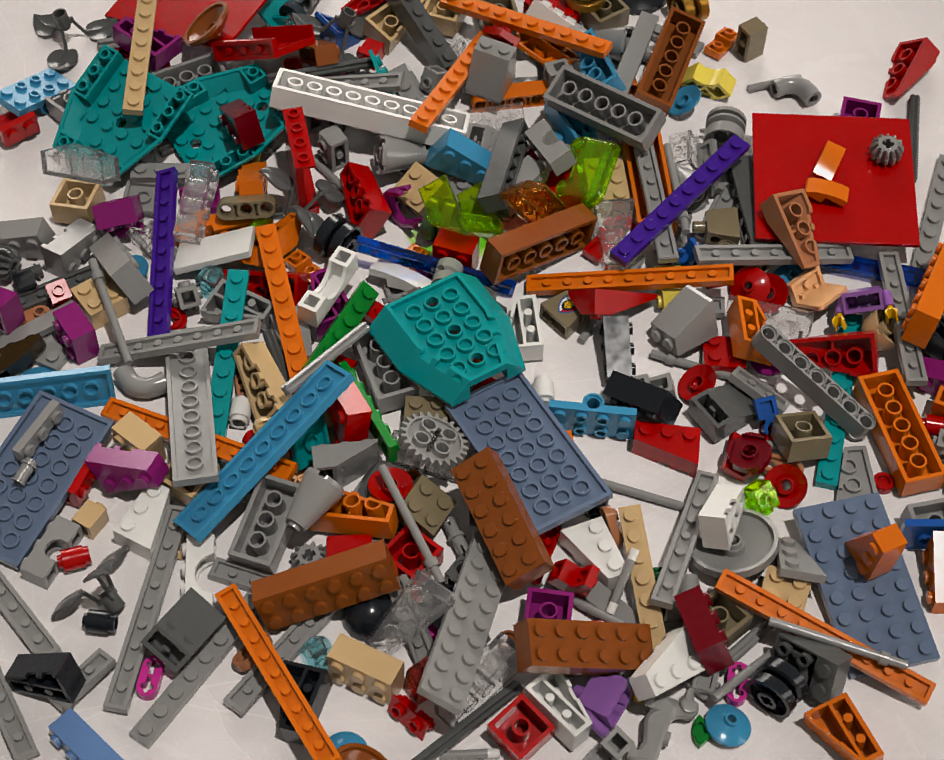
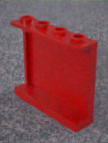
[211,24,316,61]
[282,107,320,214]

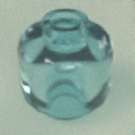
[195,265,226,295]
[302,636,332,670]

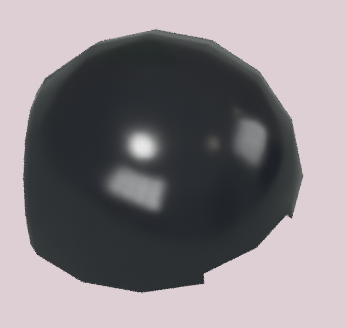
[341,594,399,642]

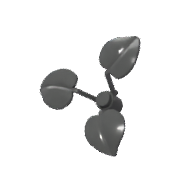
[292,7,366,73]
[33,8,118,71]
[258,167,345,240]
[51,545,129,622]

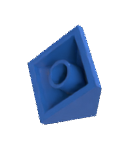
[314,11,360,51]

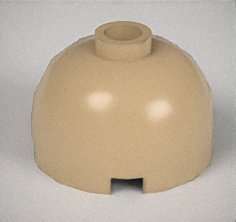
[861,309,896,351]

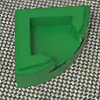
[692,715,712,749]

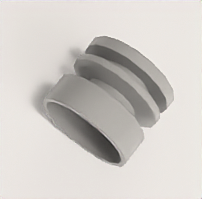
[703,106,747,149]

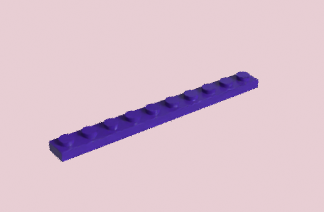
[609,134,750,267]
[147,167,178,337]

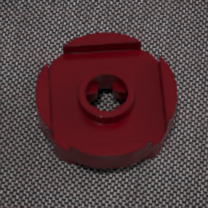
[727,432,772,474]

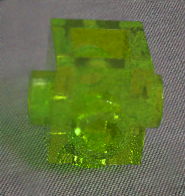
[744,479,780,515]

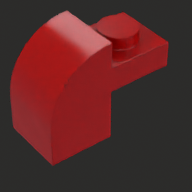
[547,558,600,597]

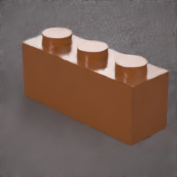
[299,39,340,67]

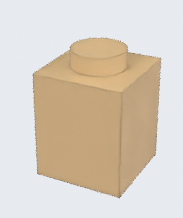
[71,499,109,540]

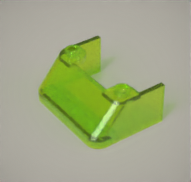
[541,136,621,214]
[418,175,503,238]

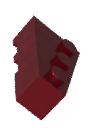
[218,99,265,151]
[673,585,735,675]

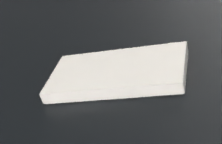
[173,226,256,275]

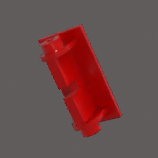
[387,694,436,741]

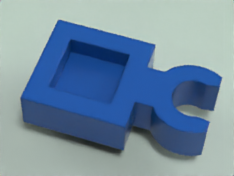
[752,395,779,435]

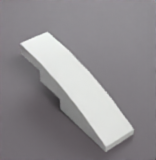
[369,259,438,305]

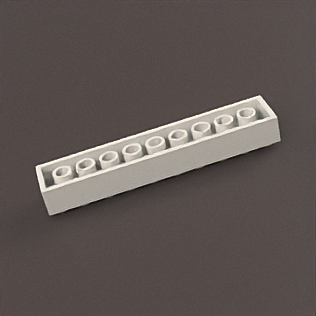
[269,68,471,147]

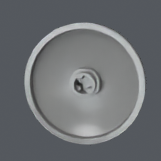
[691,508,779,578]

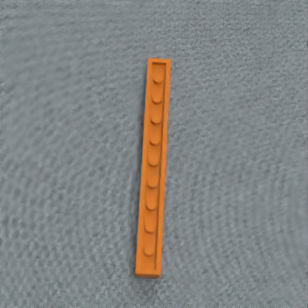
[440,0,613,59]
[408,30,495,134]
[255,223,308,394]
[526,263,734,296]
[100,397,298,481]
[713,568,936,706]
[214,583,343,760]

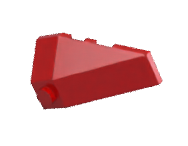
[882,37,940,100]

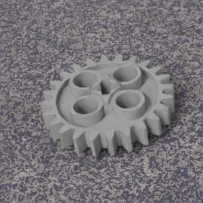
[397,411,469,472]

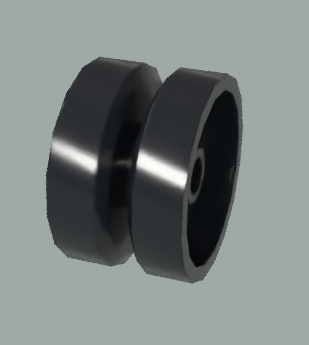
[313,214,363,260]
[746,657,809,718]

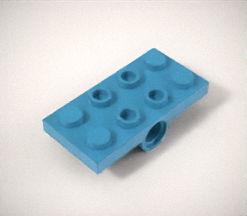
[0,68,75,117]
[549,393,637,440]

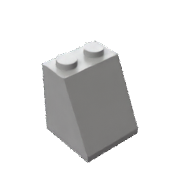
[465,35,517,105]
[651,284,719,356]

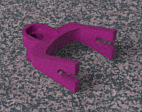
[383,184,423,229]

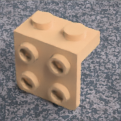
[787,266,848,311]

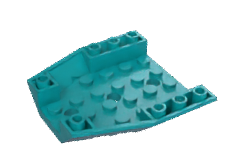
[52,44,195,182]
[165,63,284,185]
[369,271,526,407]

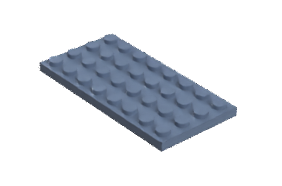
[444,373,613,535]
[0,390,115,570]
[792,492,940,680]

